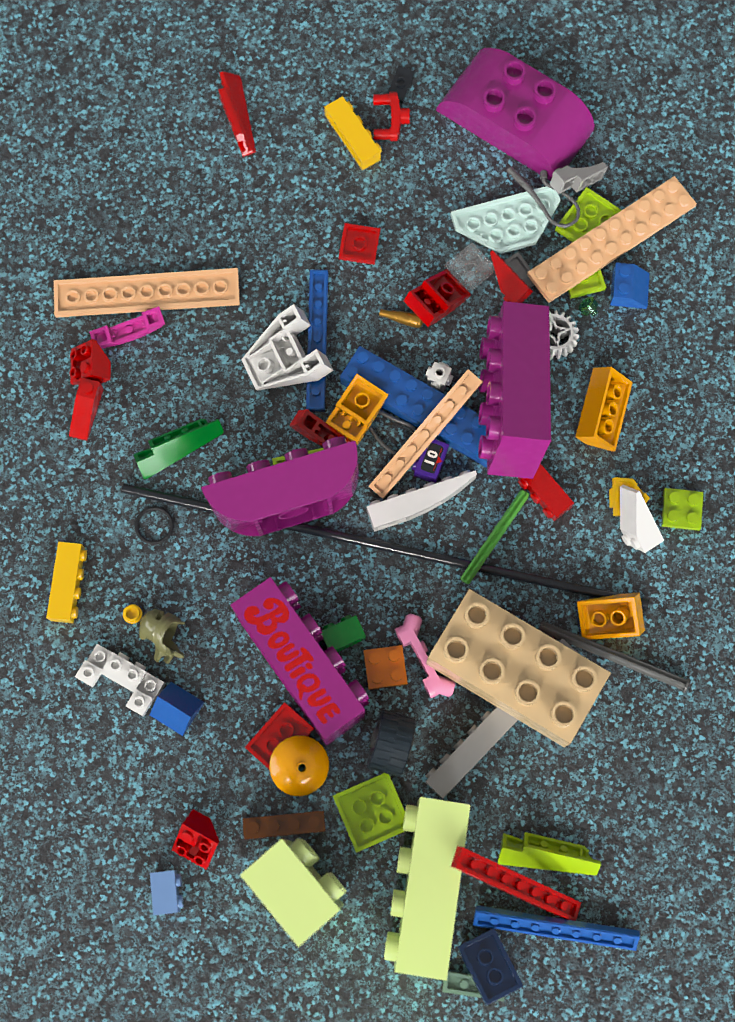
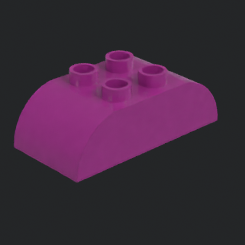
[436,48,594,181]

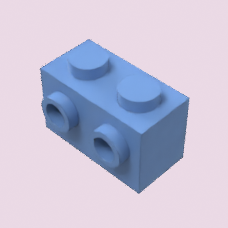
[150,870,184,915]

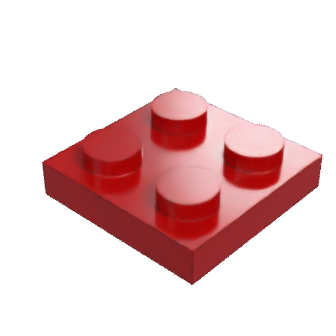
[338,223,381,265]

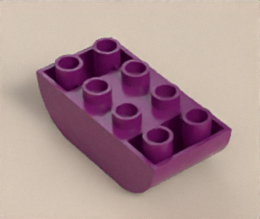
[201,436,359,536]

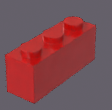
[518,463,574,521]

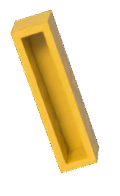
[324,96,382,171]
[46,542,87,623]

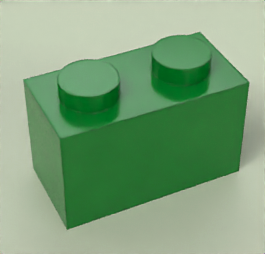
[321,615,366,652]

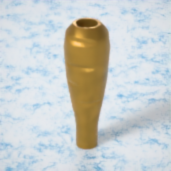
[379,309,423,328]

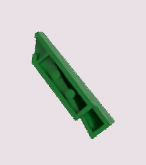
[133,419,224,480]

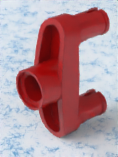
[373,91,410,141]

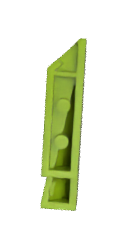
[498,832,601,876]

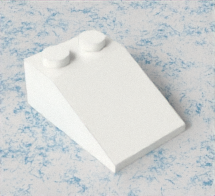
[620,485,664,553]

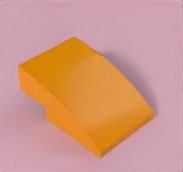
[325,374,388,445]

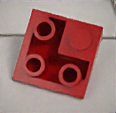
[69,339,111,385]
[172,809,219,870]

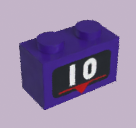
[412,439,449,484]

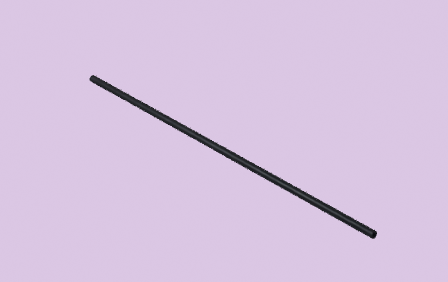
[121,484,649,609]

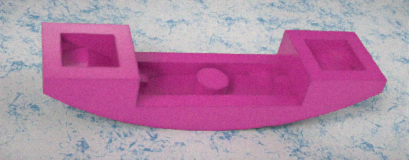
[90,306,165,348]

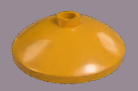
[269,735,329,796]

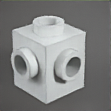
[425,362,453,392]

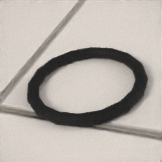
[134,506,174,545]

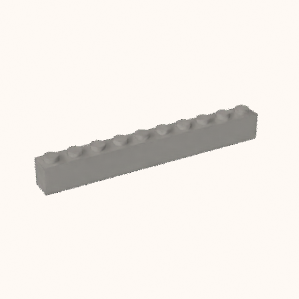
[425,638,579,799]

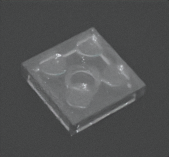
[444,242,495,292]

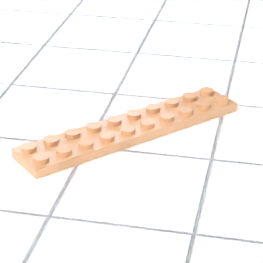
[527,176,697,303]
[54,268,240,318]

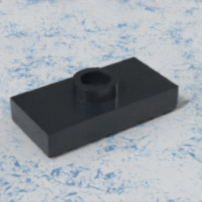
[387,66,415,104]

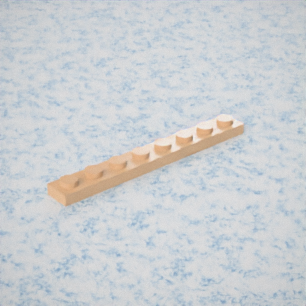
[369,369,483,499]

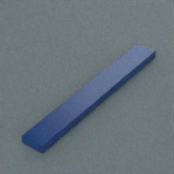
[306,270,328,412]
[473,905,640,951]

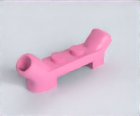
[394,614,456,699]

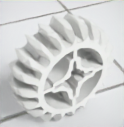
[549,310,579,360]

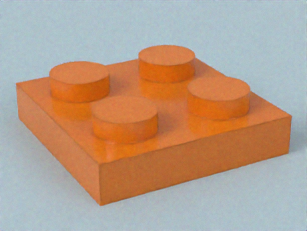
[364,645,408,690]

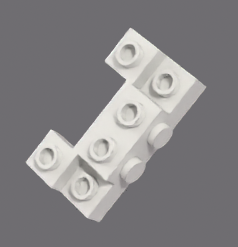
[75,644,166,717]

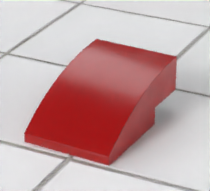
[404,269,471,327]

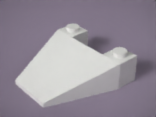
[241,304,334,391]

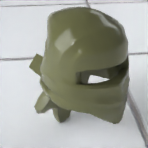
[139,609,185,664]

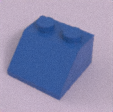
[610,262,650,309]

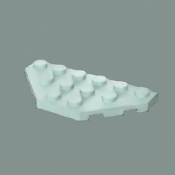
[450,186,560,254]

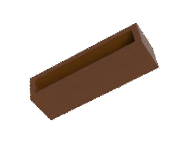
[242,811,326,840]

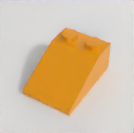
[577,592,645,640]

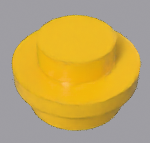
[123,604,143,624]

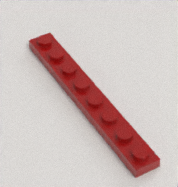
[451,846,581,921]

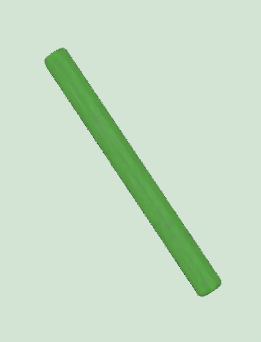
[461,490,529,584]

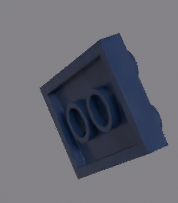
[457,929,523,1006]

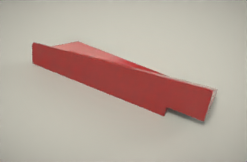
[218,71,256,157]

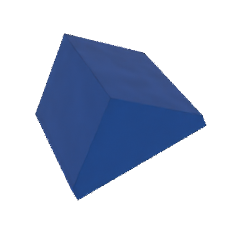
[150,682,204,736]

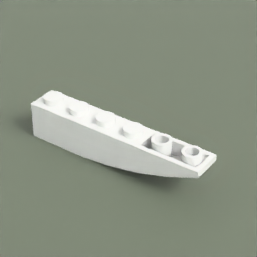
[367,470,477,532]

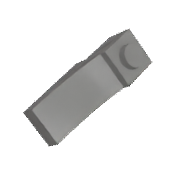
[550,162,608,194]

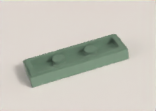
[442,971,505,1002]

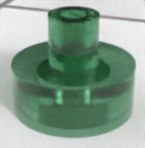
[579,297,598,316]

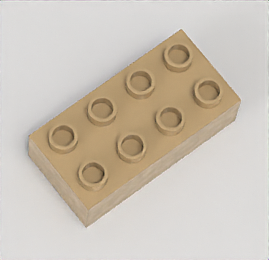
[426,589,611,747]

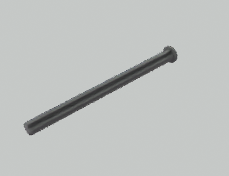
[539,621,690,693]

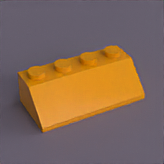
[575,367,633,451]

